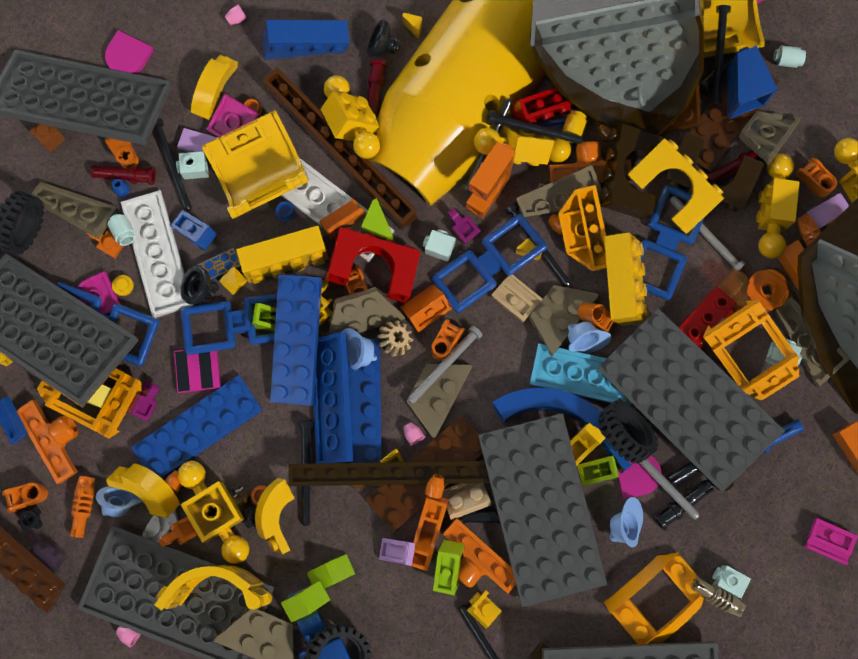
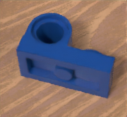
[170,210,217,251]

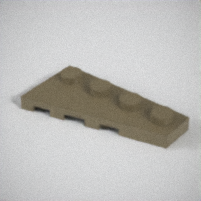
[515,165,602,217]
[31,182,118,239]
[774,297,850,387]

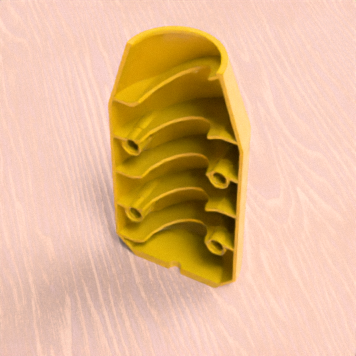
[368,0,546,206]

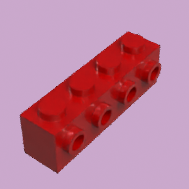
[511,87,596,124]
[678,286,736,348]

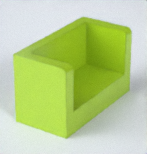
[433,540,465,595]

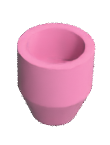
[225,4,247,25]
[403,422,425,446]
[116,626,141,647]

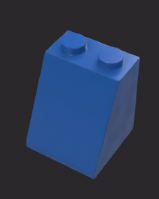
[727,46,778,120]

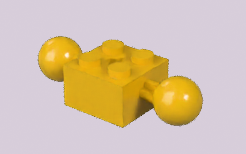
[321,75,380,159]
[474,125,571,166]
[834,138,858,203]
[756,153,799,259]
[178,461,249,564]

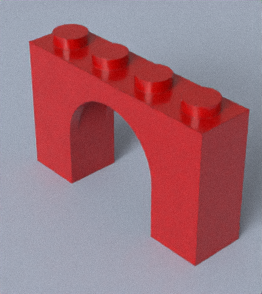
[325,227,421,303]

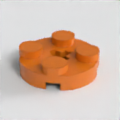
[745,269,789,312]

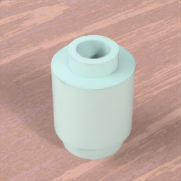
[773,45,806,68]
[107,214,135,246]

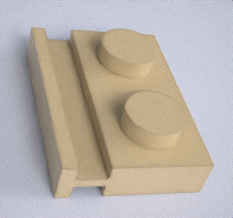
[491,274,543,323]
[442,483,492,520]

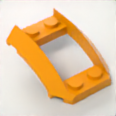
[703,300,800,400]
[37,368,142,438]
[604,552,704,644]

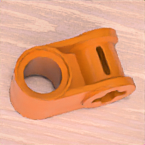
[104,138,139,168]
[796,157,837,198]
[345,265,368,295]
[578,302,616,332]
[431,319,465,361]
[2,483,48,513]

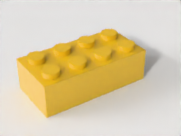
[236,226,329,284]
[604,233,649,326]

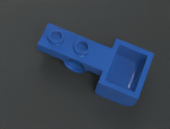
[287,587,352,659]

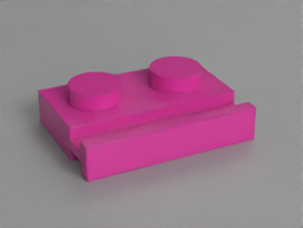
[804,518,858,565]

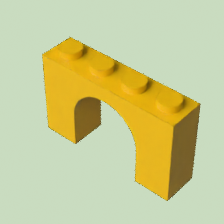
[627,138,724,234]

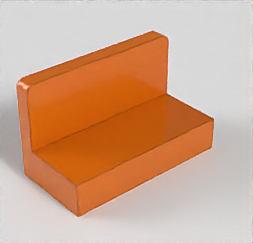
[319,199,365,240]
[400,284,452,333]

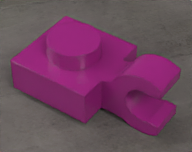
[447,208,481,245]
[127,381,160,422]

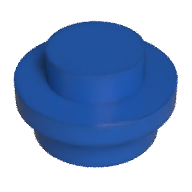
[275,201,296,222]

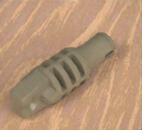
[691,577,746,617]

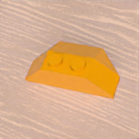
[558,185,607,271]

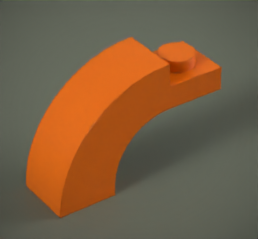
[409,496,449,571]

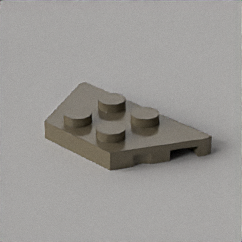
[739,111,801,164]
[529,285,599,356]
[326,287,405,335]
[406,364,473,439]
[213,608,293,659]

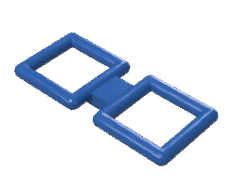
[640,184,704,300]
[432,213,548,313]
[56,282,159,366]
[181,293,277,355]

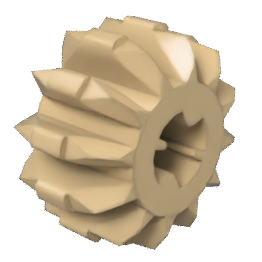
[376,320,414,357]

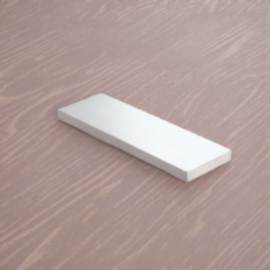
[281,159,394,263]
[121,190,194,318]

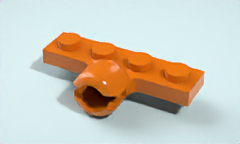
[548,141,632,183]
[17,400,79,484]
[442,518,516,594]

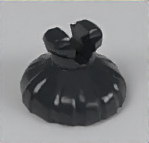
[367,19,401,57]
[180,266,219,305]

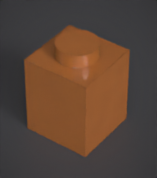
[30,124,65,153]

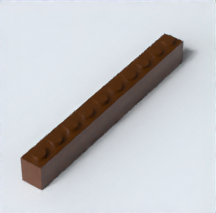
[262,67,418,231]

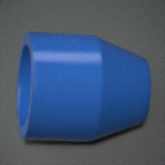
[111,179,130,197]

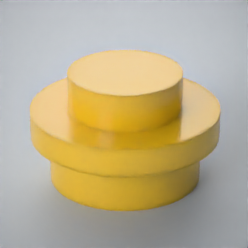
[112,275,134,296]

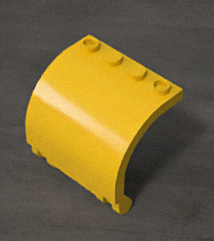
[704,0,765,58]
[202,110,309,219]
[154,565,272,611]

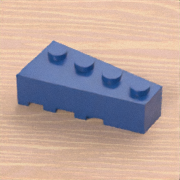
[262,20,349,60]

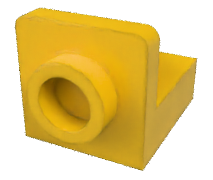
[467,590,502,629]

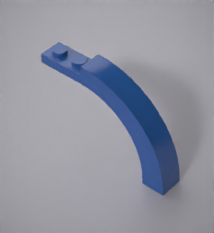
[492,388,632,474]

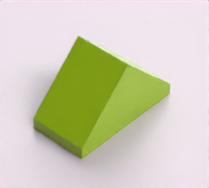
[361,199,393,240]
[252,303,276,331]
[577,456,619,486]
[307,554,355,588]
[281,580,331,622]

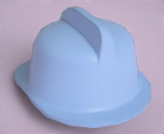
[568,321,611,353]
[342,328,378,370]
[96,486,143,517]
[610,497,643,547]

